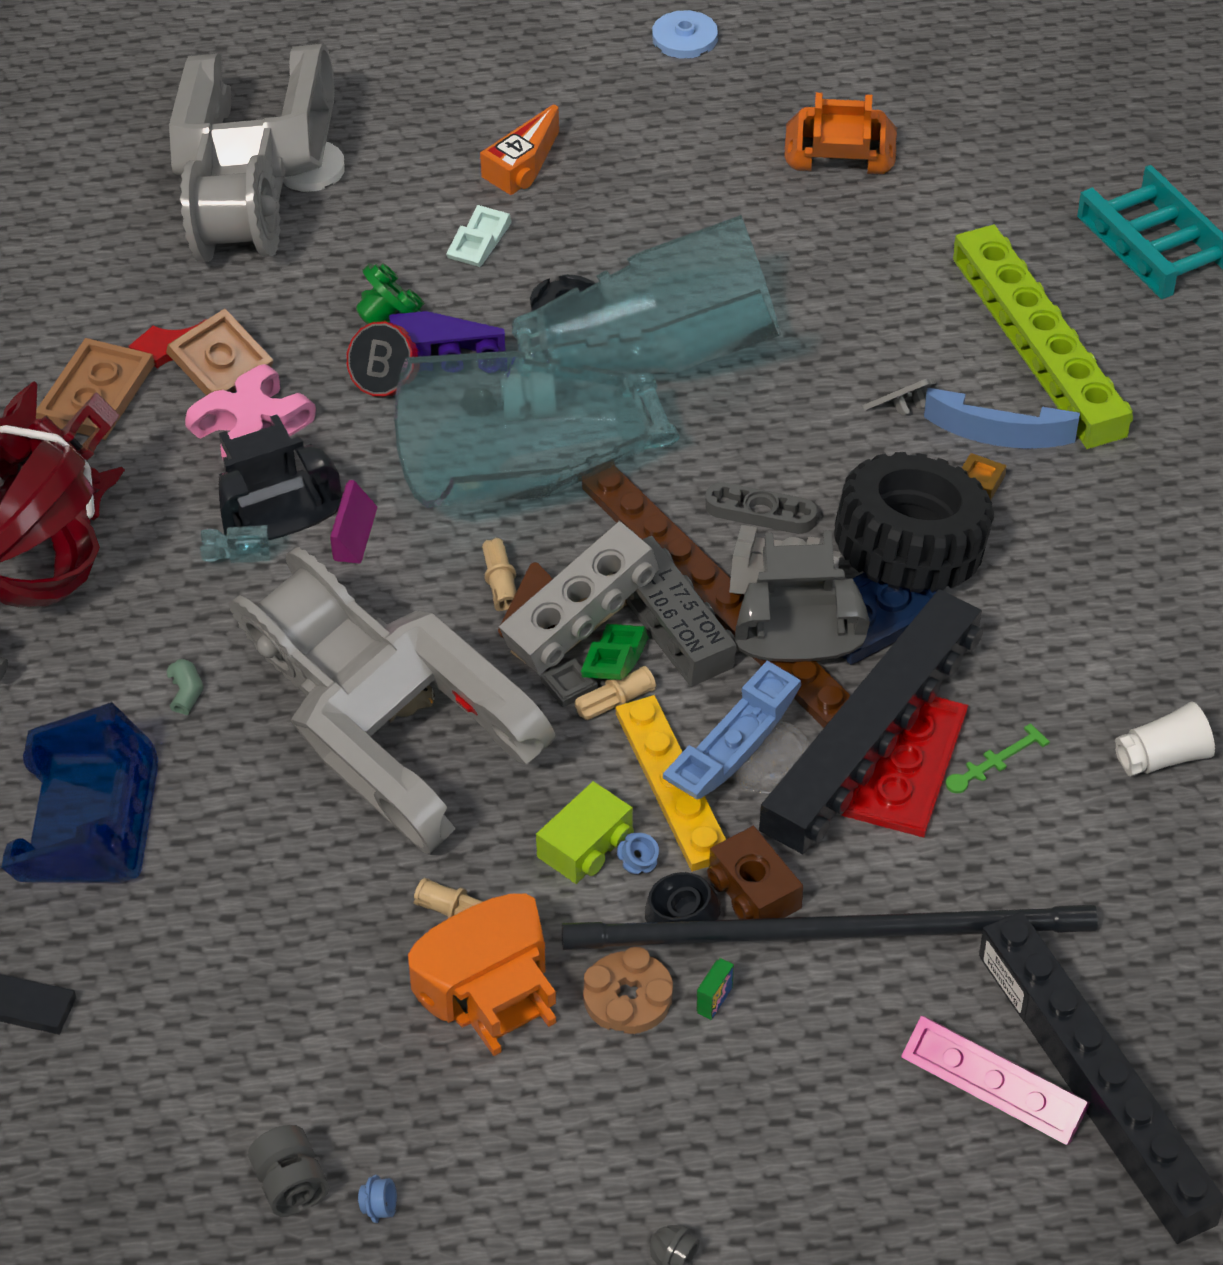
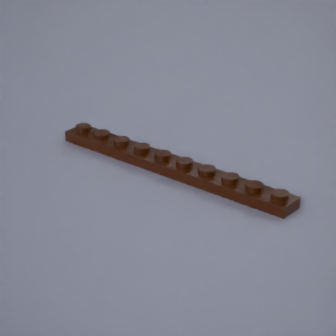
[582,464,851,728]

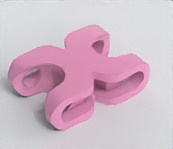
[185,364,316,460]

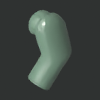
[167,659,203,715]

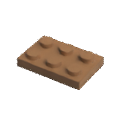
[36,338,155,440]

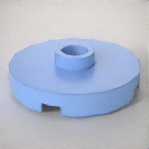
[652,10,718,58]

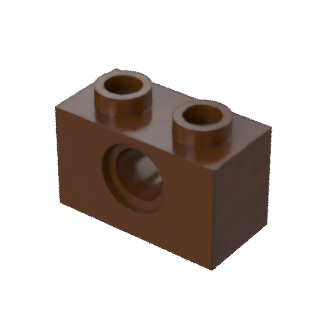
[707,825,804,919]

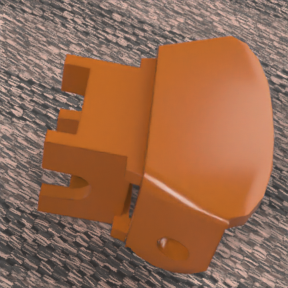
[784,92,897,174]
[408,893,556,1056]

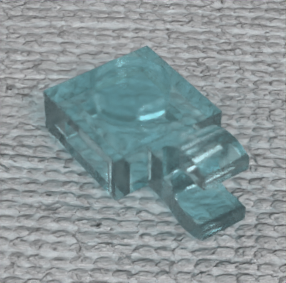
[200,525,271,563]

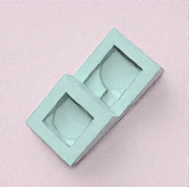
[446,205,512,267]

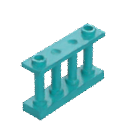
[1077,165,1223,300]

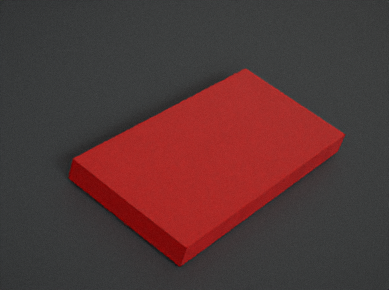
[841,697,968,838]

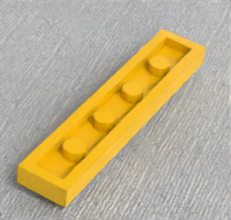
[615,695,726,872]

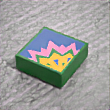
[696,958,734,1020]

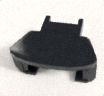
[219,414,342,545]

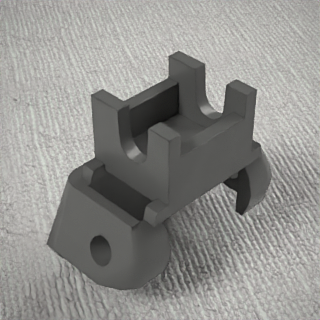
[735,530,870,662]

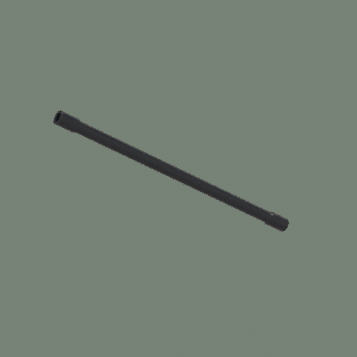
[562,905,1098,950]

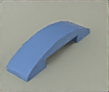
[924,388,1080,448]
[663,660,801,800]

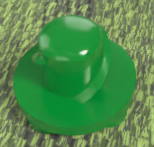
[356,263,425,325]

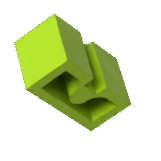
[536,781,634,884]

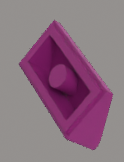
[330,480,378,564]

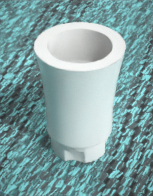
[1115,702,1215,777]

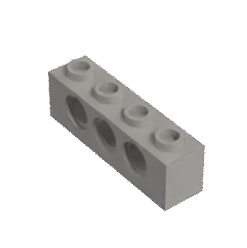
[499,521,660,676]

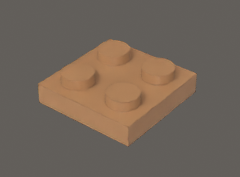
[166,308,273,396]

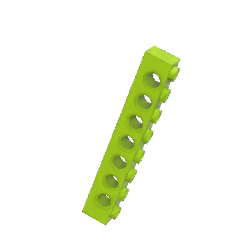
[953,224,1133,449]

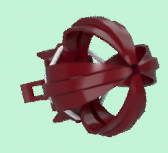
[0,381,125,608]

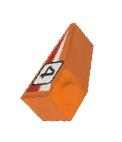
[480,104,559,195]

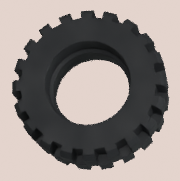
[834,452,994,593]

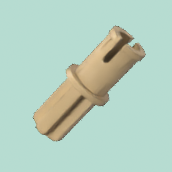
[482,538,517,611]
[575,666,656,720]
[414,878,483,918]

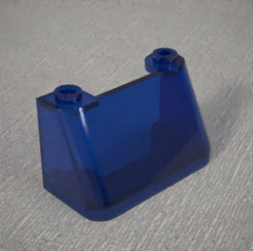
[1,702,158,883]

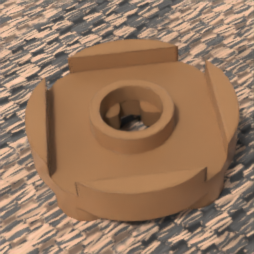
[583,947,673,1034]

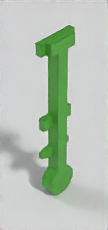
[946,723,1050,793]

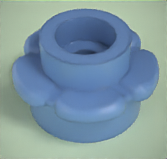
[617,833,659,874]
[358,1175,397,1223]

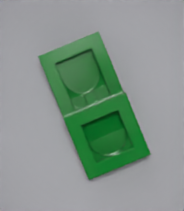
[581,624,648,680]

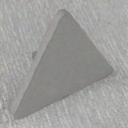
[862,378,936,415]

